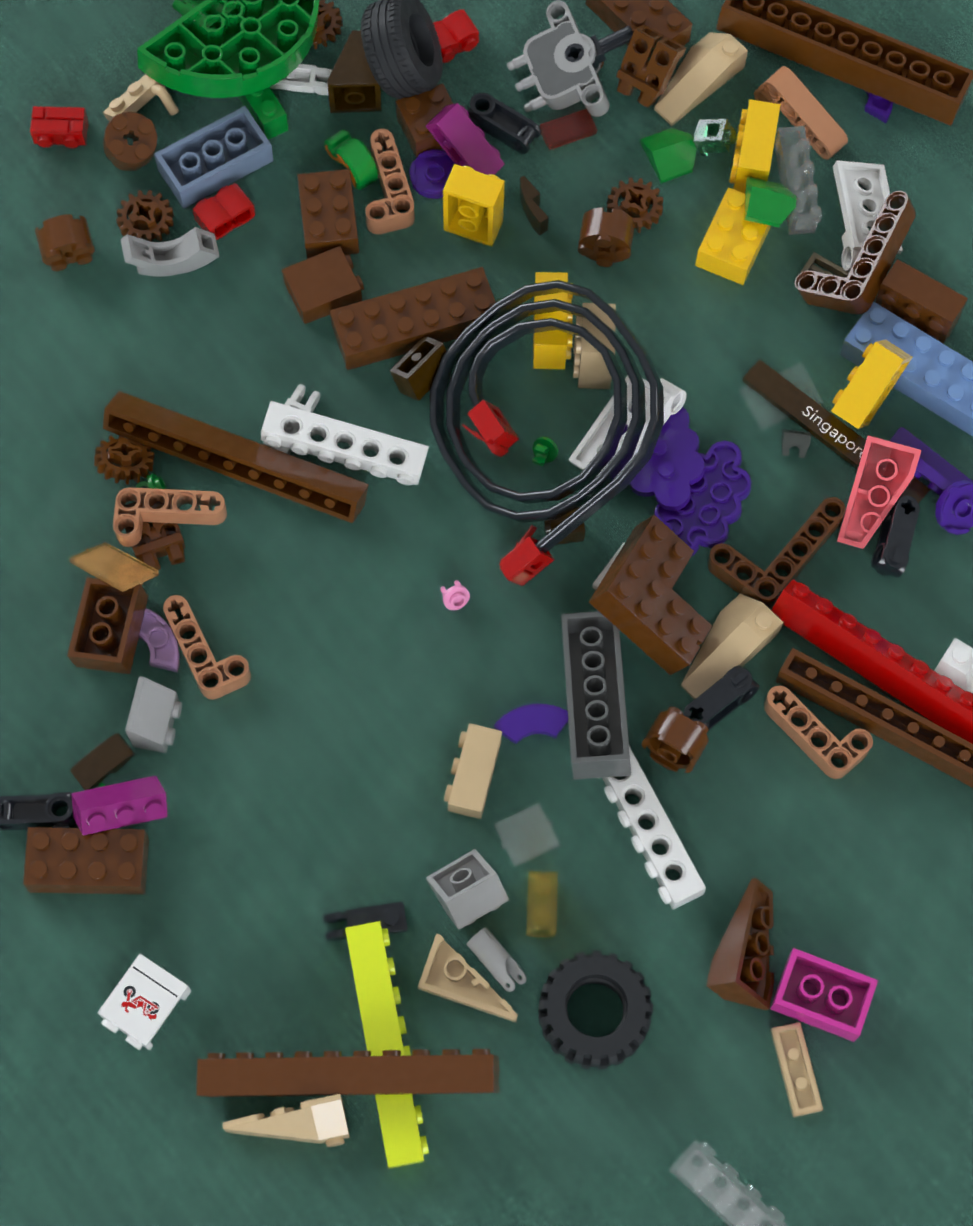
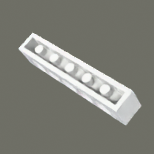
[261,401,429,485]
[598,747,706,910]

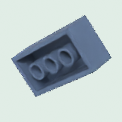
[154,106,274,209]

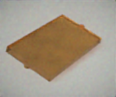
[69,542,159,592]

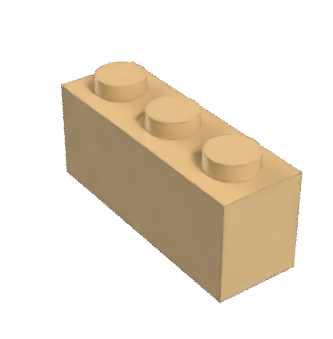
[444,723,502,819]

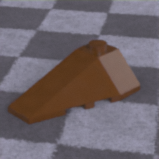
[707,878,774,1010]

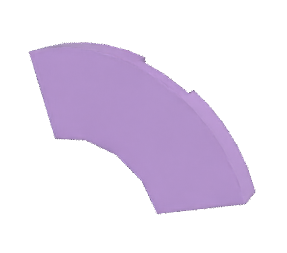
[139,608,180,672]

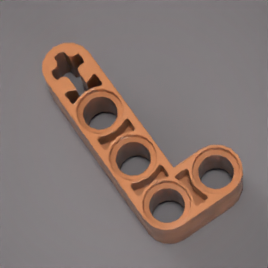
[754,66,848,160]
[365,129,415,234]
[113,487,227,547]
[163,595,251,700]
[764,686,873,779]

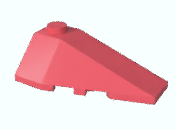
[837,435,922,549]

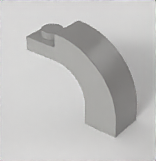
[120,227,219,276]

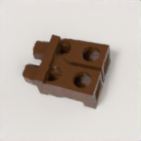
[616,25,686,107]
[124,502,186,573]

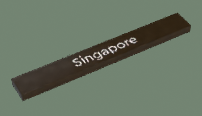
[742,359,930,503]

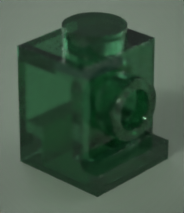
[693,118,737,156]

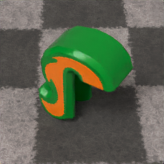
[324,130,379,190]

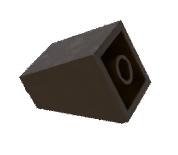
[327,30,382,113]

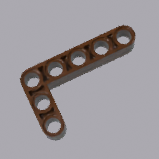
[795,191,916,315]
[707,497,845,608]

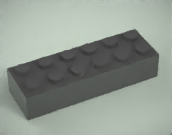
[561,611,631,780]

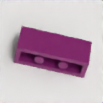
[426,103,505,175]
[71,776,167,836]

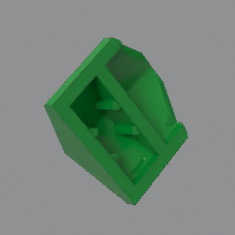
[640,128,697,183]
[745,176,796,227]

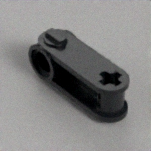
[467,93,542,154]
[871,495,920,578]
[683,665,760,730]
[0,792,76,831]

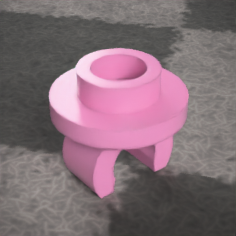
[440,580,470,610]

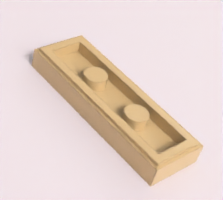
[770,1022,823,1118]

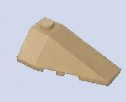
[654,33,748,126]
[681,594,783,699]
[222,1094,350,1147]

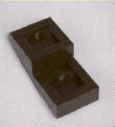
[519,176,549,236]
[69,733,135,790]

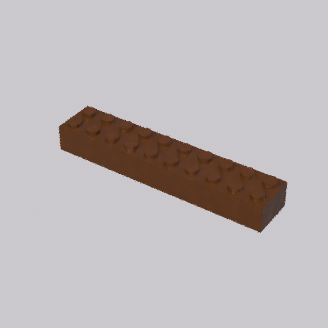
[716,0,973,126]

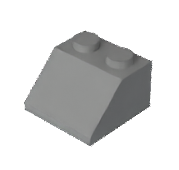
[125,676,182,753]
[426,849,509,929]

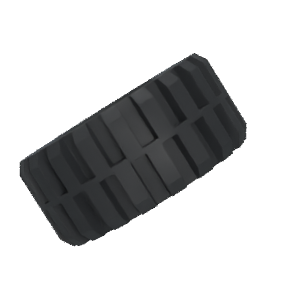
[538,950,653,1070]

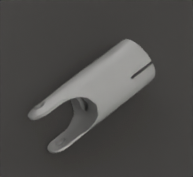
[466,928,526,992]

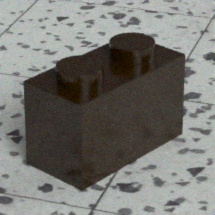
[390,336,447,401]

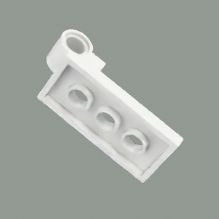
[833,161,903,271]
[568,375,686,479]

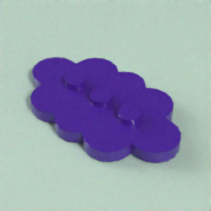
[622,407,705,511]
[654,441,752,557]

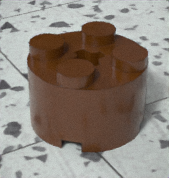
[103,112,157,171]
[578,208,634,267]
[35,214,95,271]
[642,707,709,773]

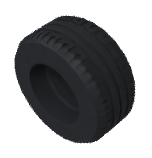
[361,0,443,99]

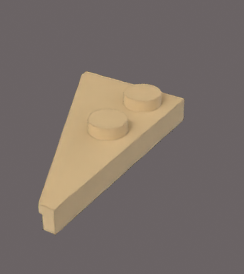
[418,934,518,1022]

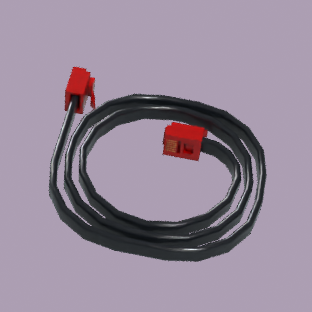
[430,280,664,586]

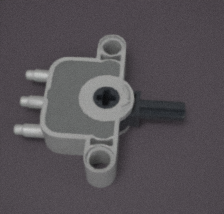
[507,0,634,117]

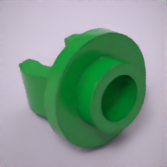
[532,437,558,467]
[136,473,167,489]

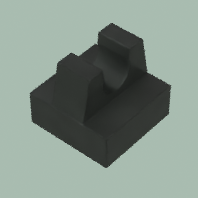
[781,429,811,458]

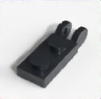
[323,901,408,941]

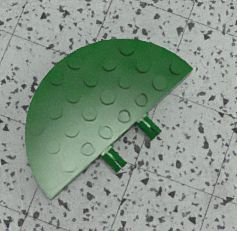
[137,0,319,98]

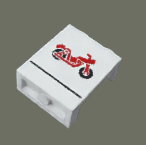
[98,954,191,1050]

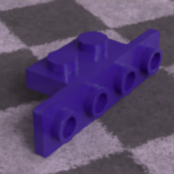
[889,427,973,496]

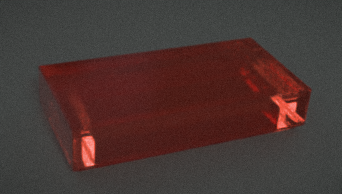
[540,109,597,150]

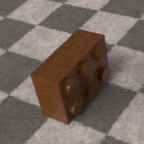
[297,169,359,259]
[875,259,968,344]
[67,577,149,674]

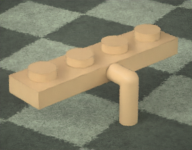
[103,74,179,121]

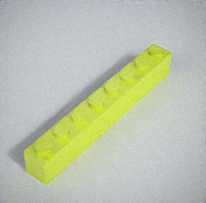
[345,921,429,1169]

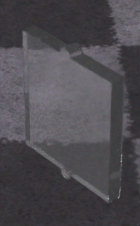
[494,803,560,867]

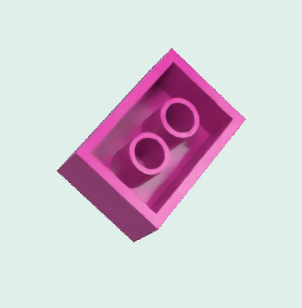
[770,948,878,1042]

